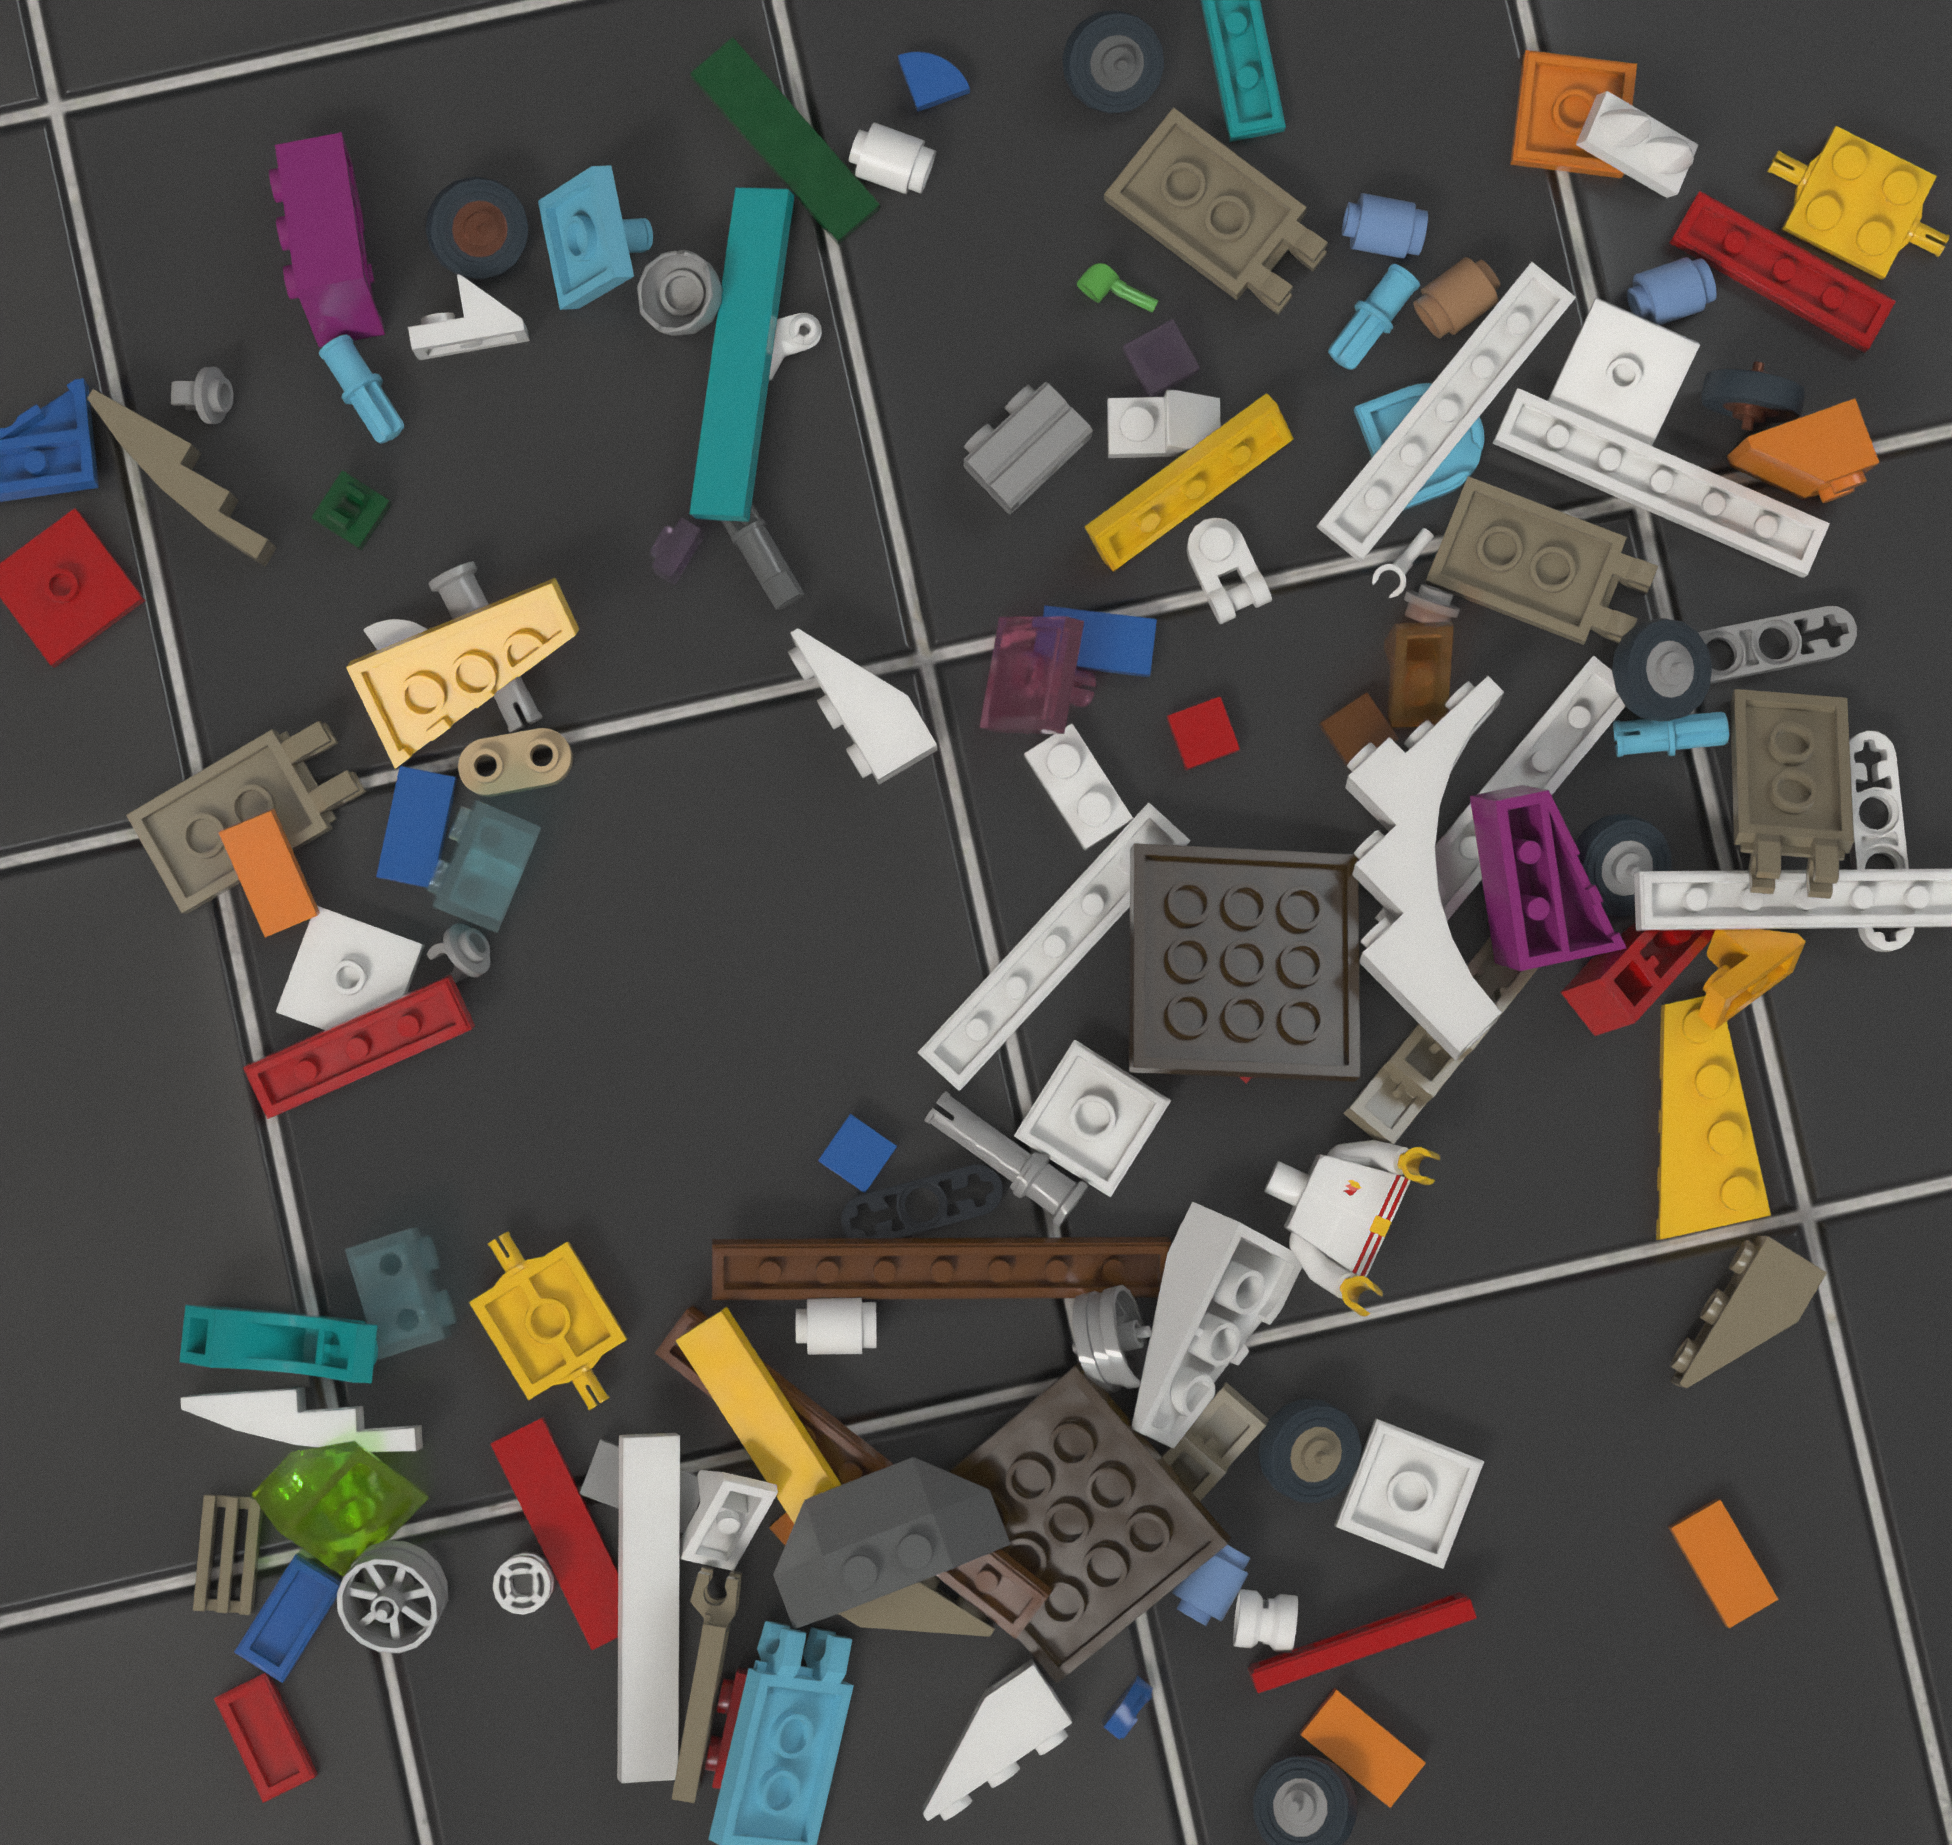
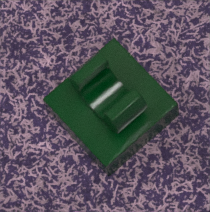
[311,470,392,551]

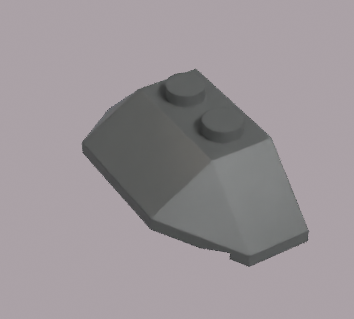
[773,1457,1011,1629]

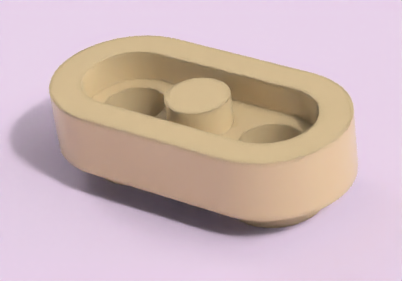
[458,728,573,797]

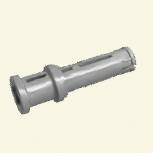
[428,561,543,733]
[925,1091,1089,1227]

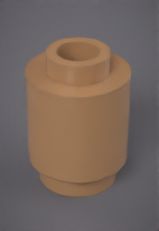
[1413,257,1500,338]

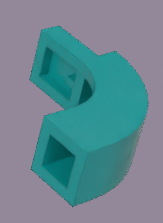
[179,1305,378,1383]

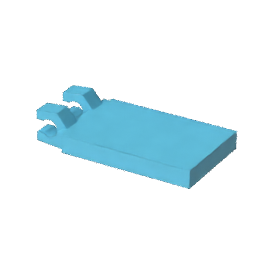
[708,1621,854,1845]

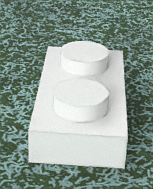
[1024,724,1133,850]

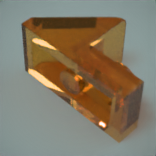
[1384,621,1454,728]

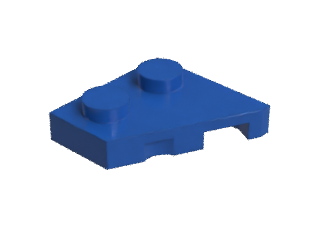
[0,378,99,502]

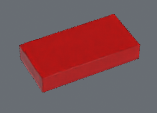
[214,1672,318,1803]

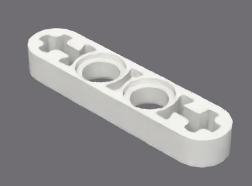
[1849,731,1914,952]

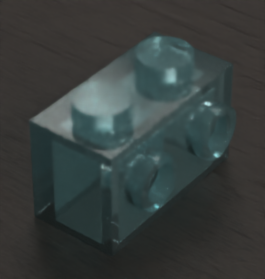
[426,799,541,933]
[345,1228,456,1359]

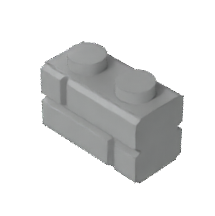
[963,382,1093,515]

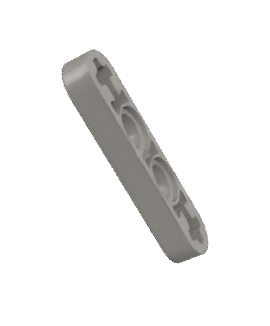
[1698,606,1857,684]

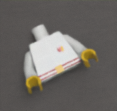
[1264,1140,1441,1317]

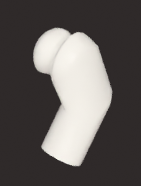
[769,313,822,381]

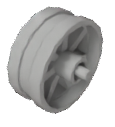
[1072,1285,1151,1394]
[337,1540,448,1653]

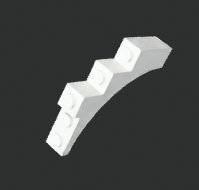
[1345,676,1504,1061]

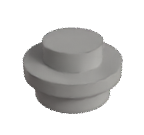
[1404,584,1460,629]

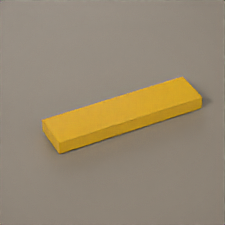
[1085,393,1294,571]
[676,1307,842,1524]

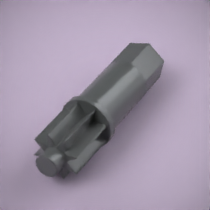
[721,503,805,610]

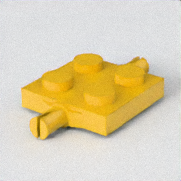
[1767,126,1950,280]
[469,1231,628,1410]

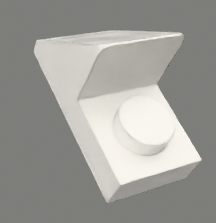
[408,274,530,360]
[1107,390,1221,458]
[679,1470,778,1571]

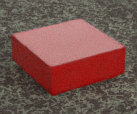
[1166,697,1240,770]

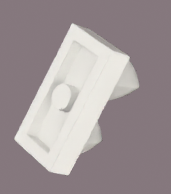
[1576,91,1698,198]

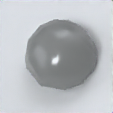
[637,250,722,336]

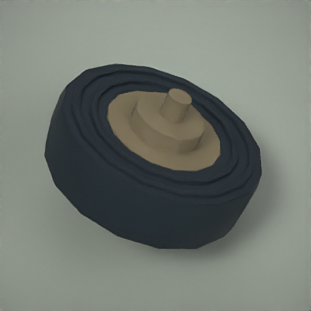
[1258,1399,1361,1503]

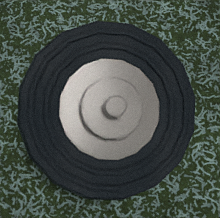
[1612,618,1712,722]
[1575,814,1672,917]
[1253,1755,1357,1845]

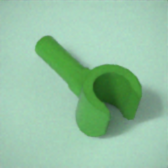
[1077,263,1158,313]

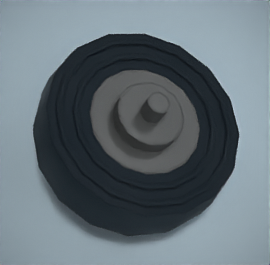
[1062,10,1164,114]

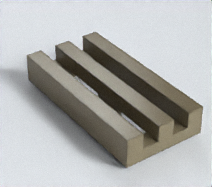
[193,1494,264,1615]

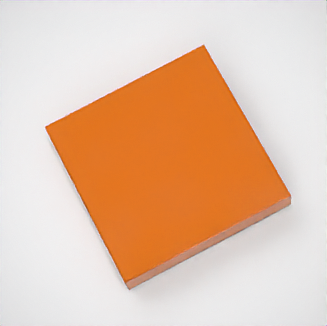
[1510,50,1637,178]

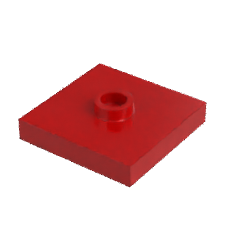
[0,508,146,668]

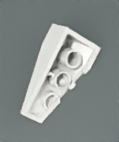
[1132,1202,1302,1449]

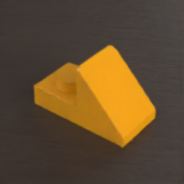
[1698,929,1806,1030]

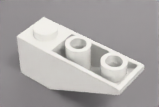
[788,629,937,785]
[923,1659,1072,1821]

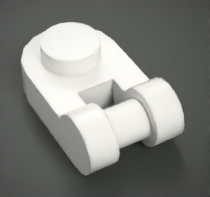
[1186,518,1272,624]

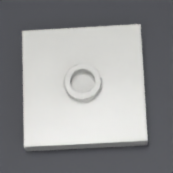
[1548,297,1700,446]
[276,906,425,1030]
[1014,1040,1171,1197]
[1334,1418,1484,1569]

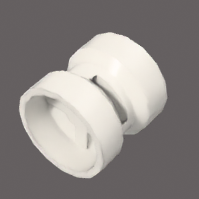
[493,1551,556,1615]
[1233,1589,1298,1653]

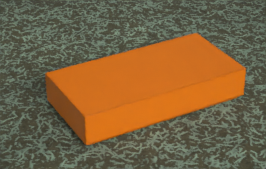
[218,809,320,937]
[1668,1498,1779,1628]
[1299,1688,1426,1808]

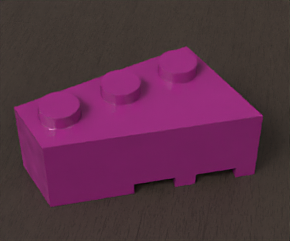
[269,132,385,347]
[1470,785,1626,971]

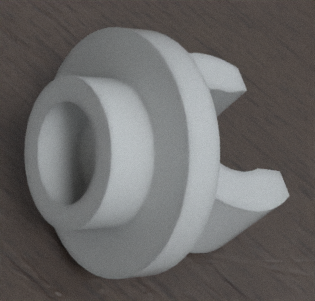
[171,367,233,424]
[427,923,490,983]

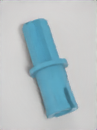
[1328,264,1420,370]
[319,334,404,444]
[1613,712,1729,757]

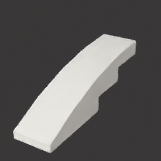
[181,1387,423,1452]

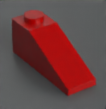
[1560,922,1715,1036]

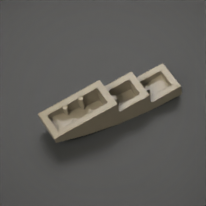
[87,389,277,567]
[1343,936,1538,1144]
[1161,1382,1269,1501]

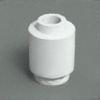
[849,122,936,194]
[796,1298,876,1355]

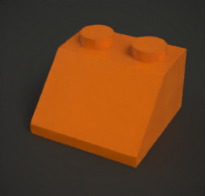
[1726,398,1879,503]

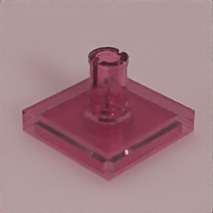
[979,616,1096,734]

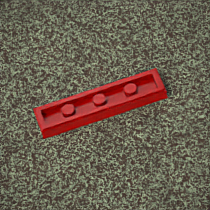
[1669,191,1896,353]
[243,975,475,1119]
[490,1417,618,1650]
[1248,1592,1477,1693]

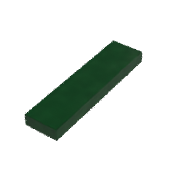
[690,37,880,245]

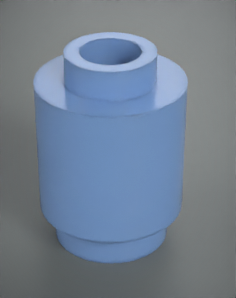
[1342,193,1428,259]
[1627,257,1717,325]
[1172,1545,1251,1626]

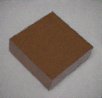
[1319,692,1399,772]

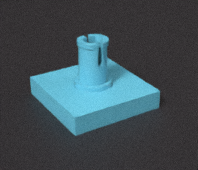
[538,165,653,310]

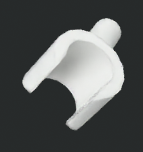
[1372,528,1434,598]

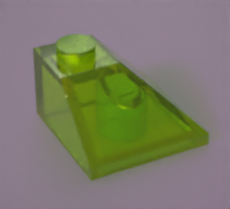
[251,1441,429,1577]

